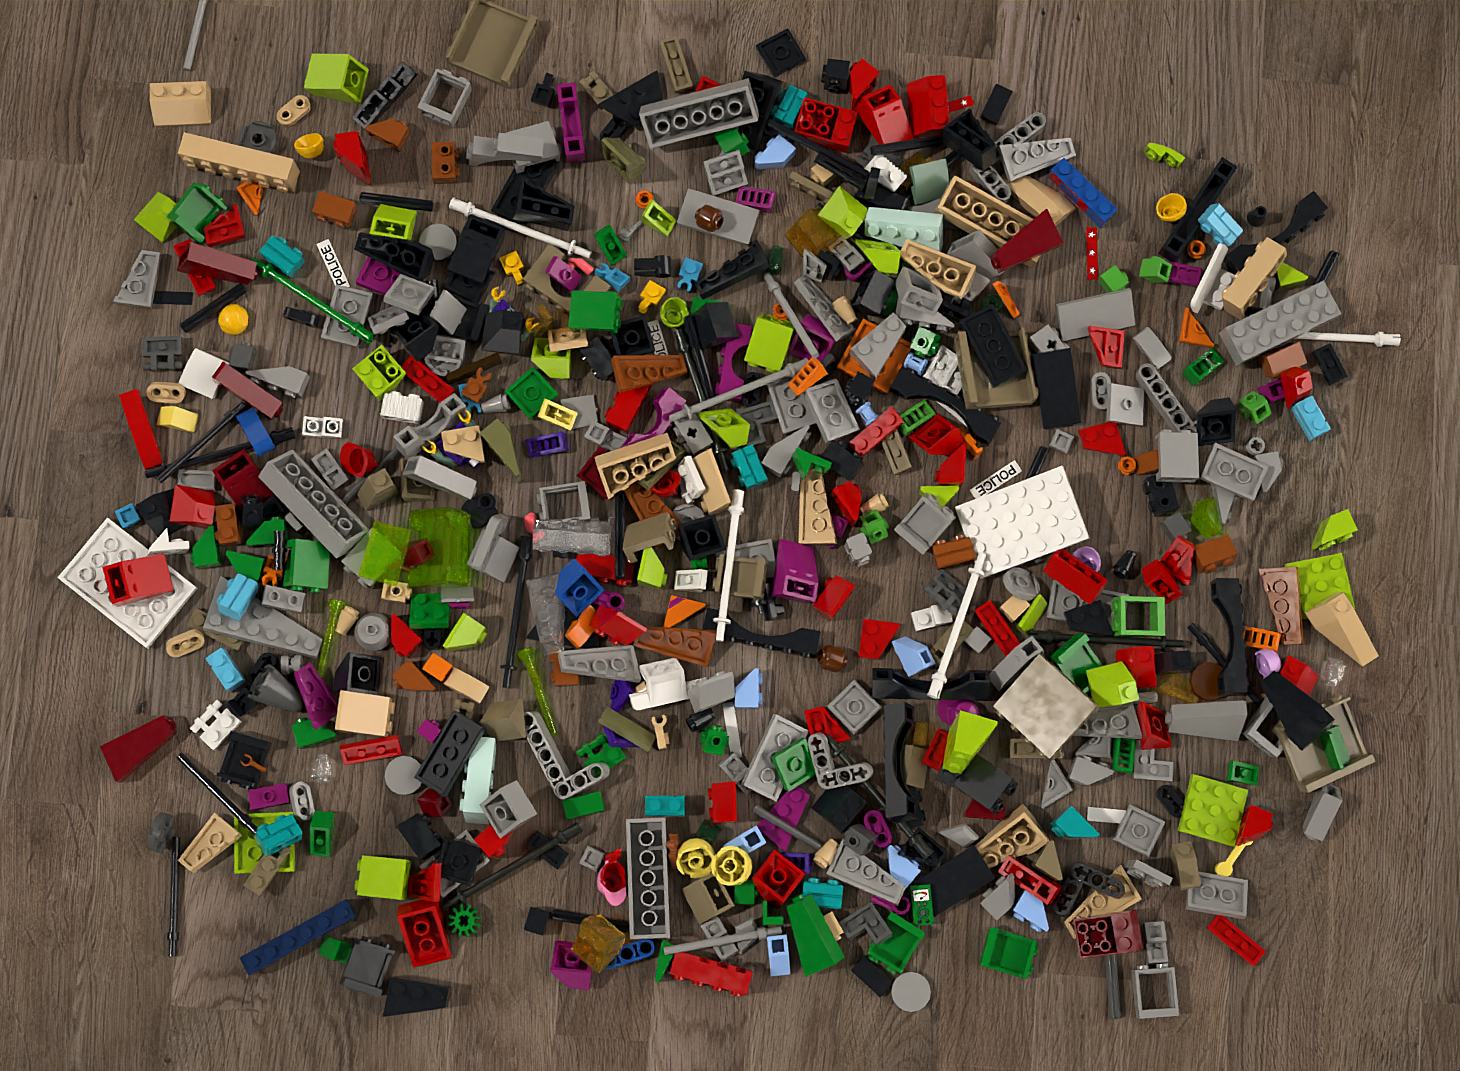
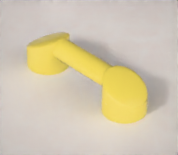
[1214,841,1253,877]

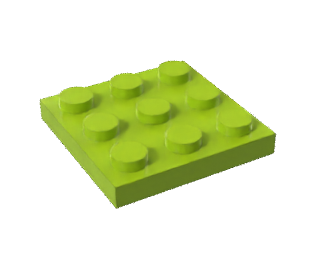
[1284,553,1355,620]
[1178,774,1248,847]
[234,812,295,874]

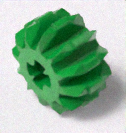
[448,904,482,938]

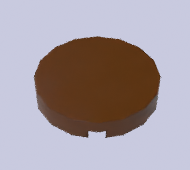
[1189,662,1222,701]

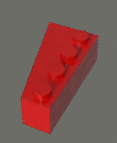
[670,952,753,997]

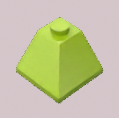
[817,186,868,239]
[134,192,177,243]
[855,239,901,276]
[531,338,572,379]
[697,408,750,448]
[637,547,668,590]
[443,613,487,652]
[1086,661,1139,707]

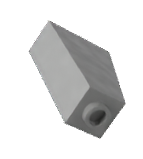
[403,456,477,500]
[1165,700,1247,741]

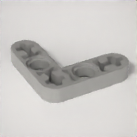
[471,514,509,572]
[808,732,873,789]

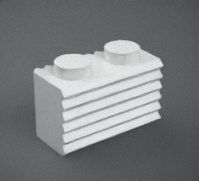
[864,155,907,192]
[380,391,424,424]

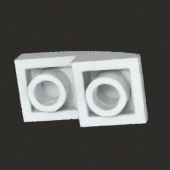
[302,416,343,438]

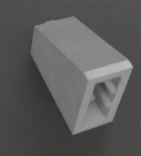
[947,229,1004,279]
[1303,784,1343,841]

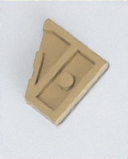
[441,425,485,463]

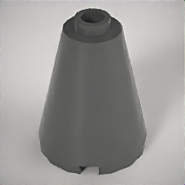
[248,664,305,713]

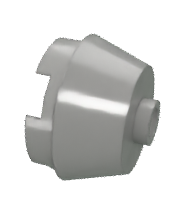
[355,613,391,651]

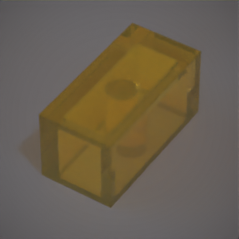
[912,721,928,747]

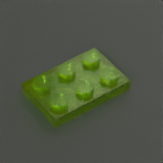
[358,520,413,587]

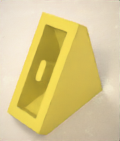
[538,399,577,430]
[156,406,199,433]

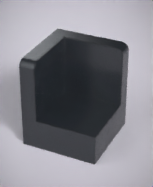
[524,907,551,936]

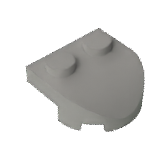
[424,334,467,376]

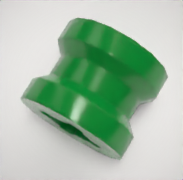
[691,557,708,570]

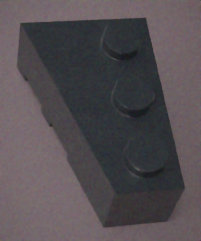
[943,108,996,171]
[513,177,575,231]
[383,976,452,1017]

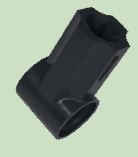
[634,255,671,278]

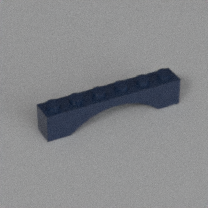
[240,899,358,975]

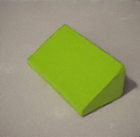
[1016,594,1048,635]

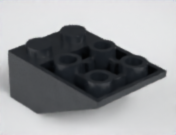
[447,214,505,284]

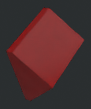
[1135,701,1172,750]

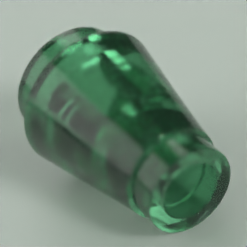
[764,246,783,275]

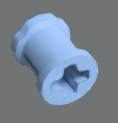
[903,352,928,375]
[856,402,879,427]

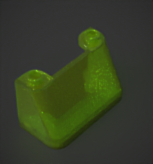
[408,507,470,588]

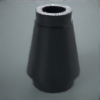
[1247,206,1267,227]
[1113,550,1137,579]
[685,708,716,733]

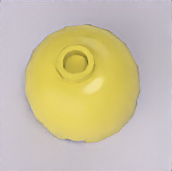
[676,838,715,878]
[711,846,752,886]

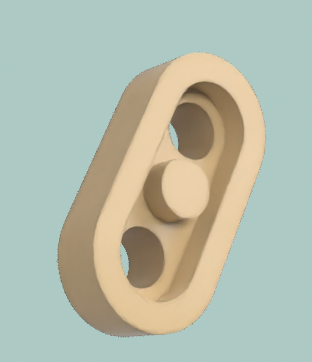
[277,95,311,127]
[146,382,186,403]
[166,629,204,657]

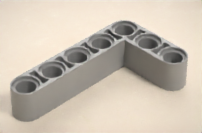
[969,112,1046,204]
[1136,363,1197,433]
[524,711,610,799]

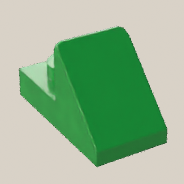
[593,224,627,266]
[792,448,832,480]
[1226,760,1259,786]
[319,935,353,964]

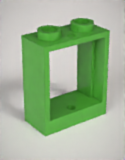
[1111,596,1165,637]

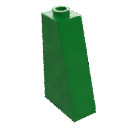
[787,893,844,977]

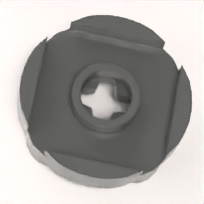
[239,121,277,154]
[147,813,175,853]

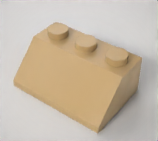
[150,81,211,127]
[692,449,731,515]

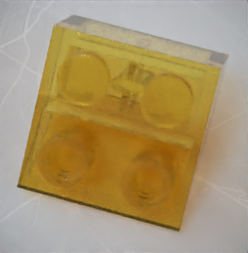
[785,207,841,258]
[571,913,626,974]

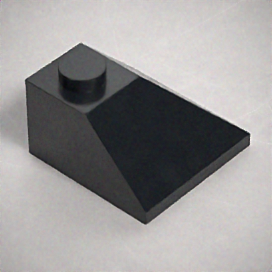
[481,310,524,355]
[1196,397,1236,446]
[136,488,186,538]
[333,652,382,695]

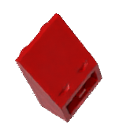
[855,84,914,145]
[794,97,858,153]
[102,554,174,607]

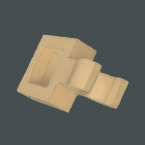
[652,715,670,750]

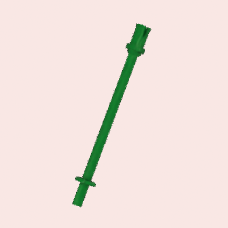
[251,257,375,344]

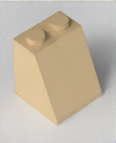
[335,690,395,737]

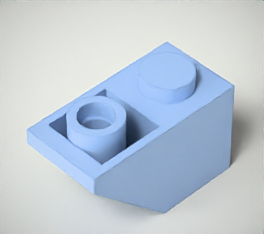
[754,135,796,170]
[892,637,936,677]
[735,668,762,709]
[722,826,766,854]
[887,845,921,889]
[1011,890,1049,933]
[767,934,790,976]

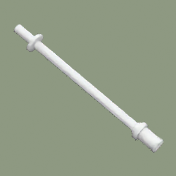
[449,197,591,258]
[1295,332,1401,347]
[713,489,744,642]
[927,552,986,699]

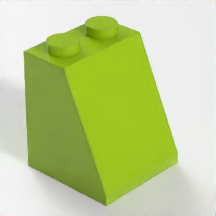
[304,54,369,104]
[744,312,795,373]
[942,710,998,774]
[355,855,411,900]

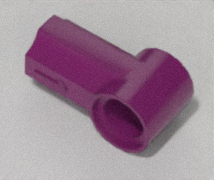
[592,590,626,612]
[871,895,910,915]

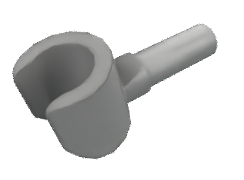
[619,220,643,241]

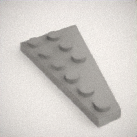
[203,576,322,659]

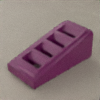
[735,186,776,213]
[1257,379,1285,404]

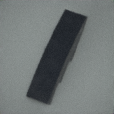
[352,62,418,129]

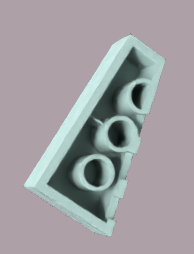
[865,207,943,252]
[460,737,497,825]

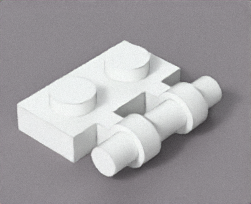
[674,455,705,505]
[190,700,242,751]

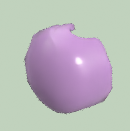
[1072,546,1101,572]
[1255,649,1281,678]

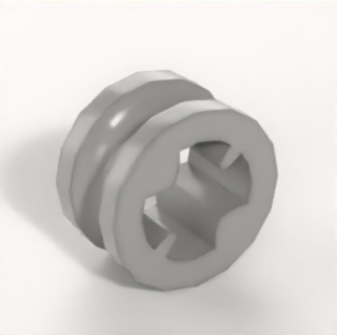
[1246,437,1265,455]

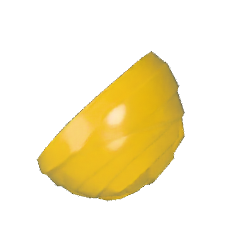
[294,133,324,159]
[1156,193,1187,223]
[218,304,249,335]

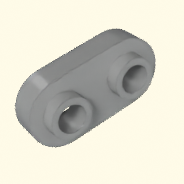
[1090,372,1111,411]
[289,782,315,821]

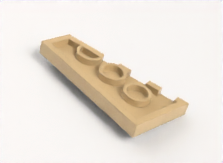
[799,468,837,545]
[1064,865,1142,939]

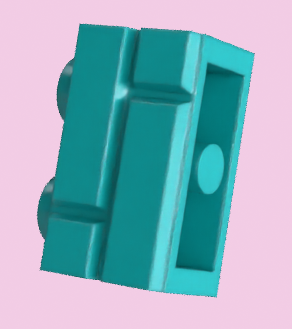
[771,85,809,128]
[259,235,305,278]
[730,444,768,490]
[645,796,685,816]
[255,814,303,857]
[802,878,843,909]

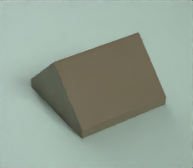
[400,459,435,502]
[479,699,526,742]
[902,745,928,789]
[1030,840,1063,881]

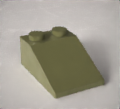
[601,138,646,184]
[480,418,522,483]

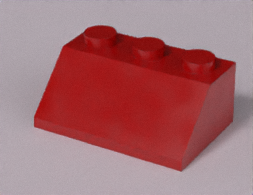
[906,75,950,138]
[333,131,372,185]

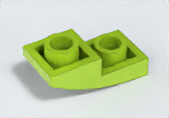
[1144,143,1185,169]

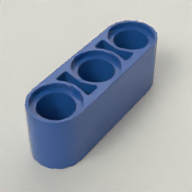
[236,408,275,457]
[599,939,655,969]

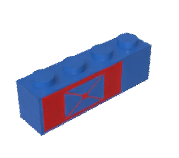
[1048,158,1117,228]

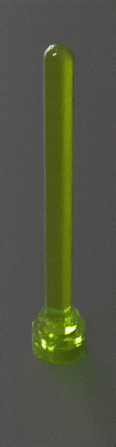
[317,599,345,680]
[517,647,558,737]

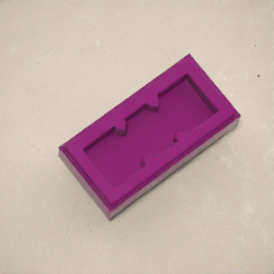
[545,256,582,292]
[1167,261,1202,288]
[248,783,291,810]

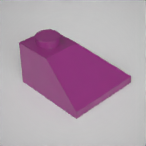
[787,314,835,363]
[550,941,595,990]

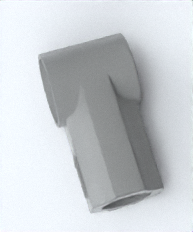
[1252,276,1276,312]

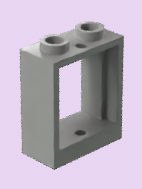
[417,69,472,128]
[895,266,943,316]
[537,481,591,529]
[1241,697,1283,758]
[1131,963,1179,1019]

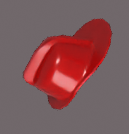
[340,442,379,478]
[650,469,681,498]

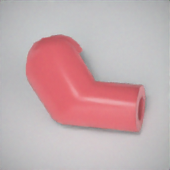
[566,258,594,275]
[524,512,546,540]

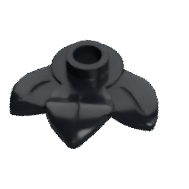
[461,493,499,529]

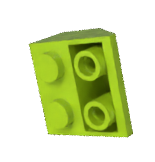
[370,204,417,240]
[352,345,406,402]
[1311,509,1358,551]

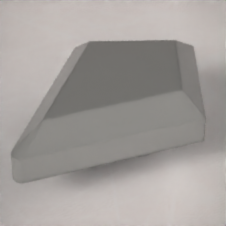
[803,248,827,283]
[939,823,979,848]
[735,917,758,954]

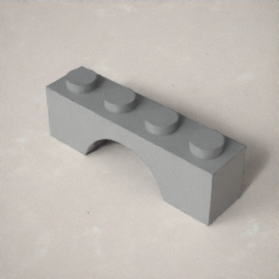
[393,393,467,459]

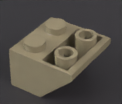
[681,873,734,925]

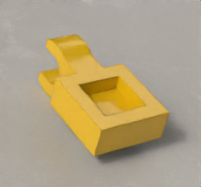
[499,251,524,285]
[638,280,666,315]

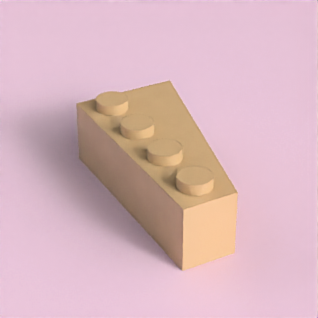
[1222,237,1287,320]
[594,433,676,499]

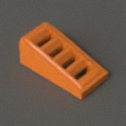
[787,358,828,396]
[1243,626,1281,652]

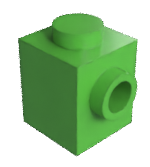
[1139,256,1172,283]
[1097,265,1129,293]

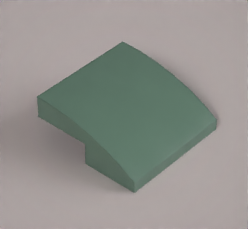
[909,158,949,205]

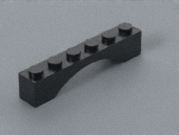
[1158,157,1238,262]
[1223,191,1328,275]
[889,368,1001,446]
[1210,578,1249,696]
[702,608,821,658]
[871,668,990,701]
[883,701,917,823]

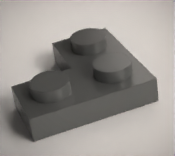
[736,400,778,446]
[839,902,893,946]

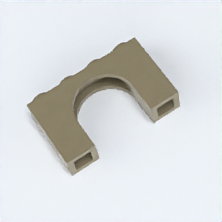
[523,243,611,315]

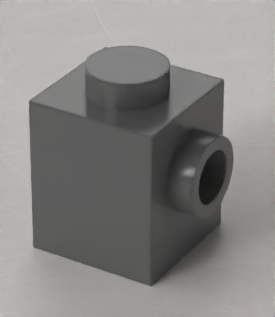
[229,342,257,372]
[1160,511,1192,543]
[843,823,878,856]

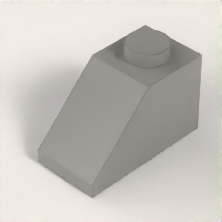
[1252,451,1283,496]

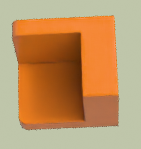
[422,653,454,683]

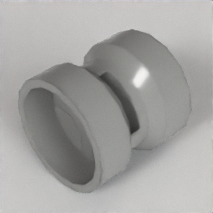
[281,655,304,675]

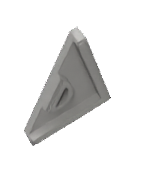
[1074,737,1111,758]
[1040,760,1073,809]

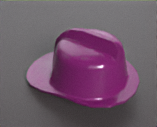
[937,700,982,726]

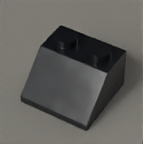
[851,270,895,316]
[393,308,439,362]
[610,315,655,356]
[811,778,867,833]
[396,813,443,860]

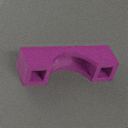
[557,82,586,163]
[715,323,752,403]
[620,387,686,448]

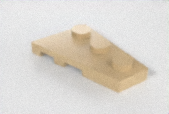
[178,813,243,873]

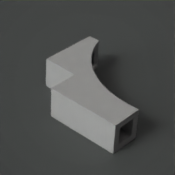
[466,133,544,166]

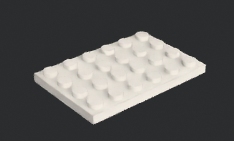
[955,466,1090,579]
[58,518,198,649]

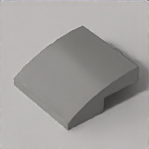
[703,149,748,196]

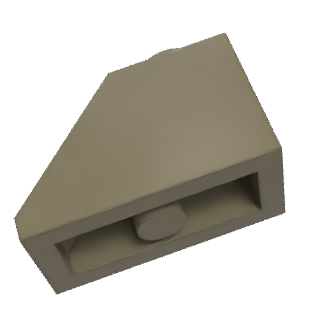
[1170,841,1201,890]

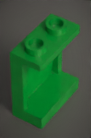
[167,182,228,243]
[568,291,623,334]
[285,539,330,593]
[1049,633,1103,694]
[866,912,925,975]
[979,927,1039,979]

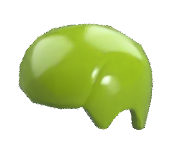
[660,297,689,328]

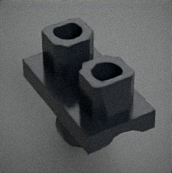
[941,293,972,322]
[751,583,785,621]

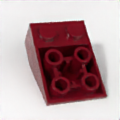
[212,449,280,512]
[1073,909,1143,959]

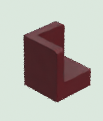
[400,538,435,567]
[417,788,453,817]

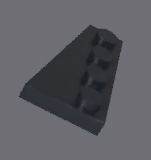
[695,240,770,300]

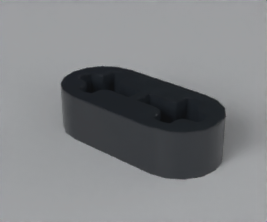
[600,117,628,145]
[864,167,881,200]
[282,307,319,328]
[742,372,761,408]
[423,628,443,650]
[247,653,278,685]
[1156,785,1185,818]

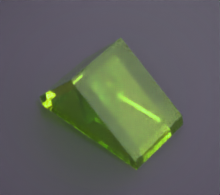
[1191,497,1223,539]

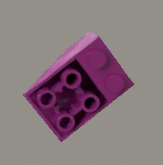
[771,539,818,603]

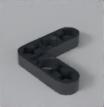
[1053,863,1125,917]

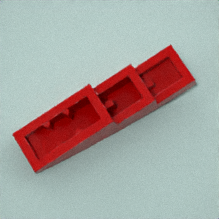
[119,389,163,470]

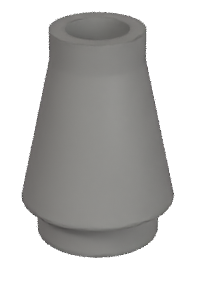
[481,393,511,414]

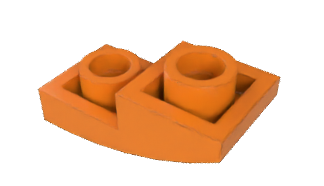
[565,605,596,648]

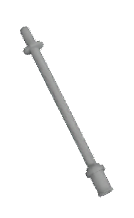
[669,358,808,422]

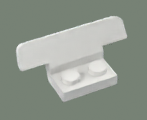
[1191,243,1235,314]
[629,658,699,710]

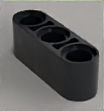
[854,182,911,211]

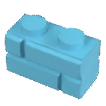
[1198,204,1243,246]
[1291,396,1331,441]
[217,573,258,621]
[205,648,247,692]

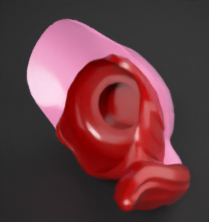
[597,848,627,906]

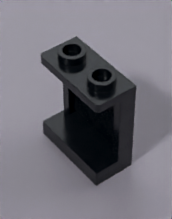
[432,291,489,344]
[216,731,272,790]
[954,754,1018,815]
[339,936,396,997]

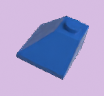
[555,558,605,617]

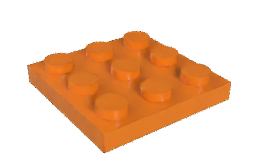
[837,318,912,395]

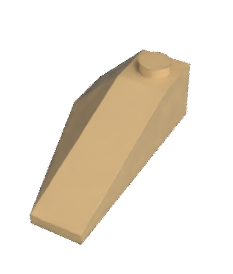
[1000,173,1076,226]
[900,239,976,299]
[1305,592,1379,667]
[975,804,1049,868]

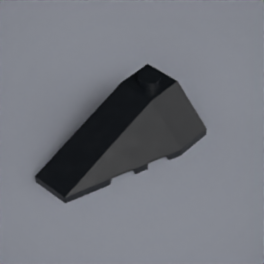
[738,71,783,155]
[354,232,435,281]
[1260,670,1335,751]

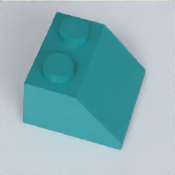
[1050,806,1100,839]

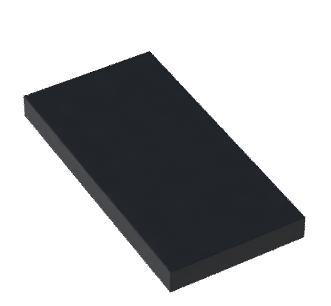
[491,159,559,227]
[959,304,1028,388]
[1032,347,1081,429]
[414,710,486,797]
[908,845,995,917]

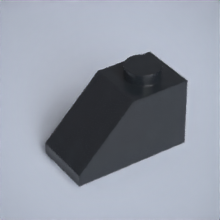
[1155,650,1193,675]

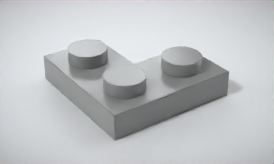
[1132,739,1173,782]

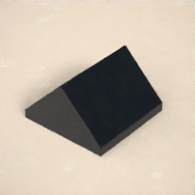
[692,302,739,350]
[678,514,727,561]

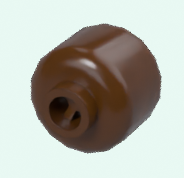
[695,205,724,232]
[817,645,848,673]

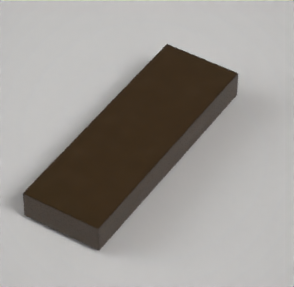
[446,353,502,385]

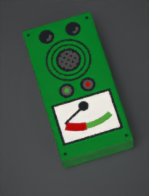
[910,884,934,926]

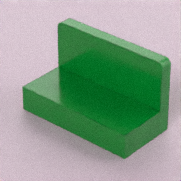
[1320,725,1351,770]
[762,901,783,925]

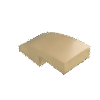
[444,667,489,704]

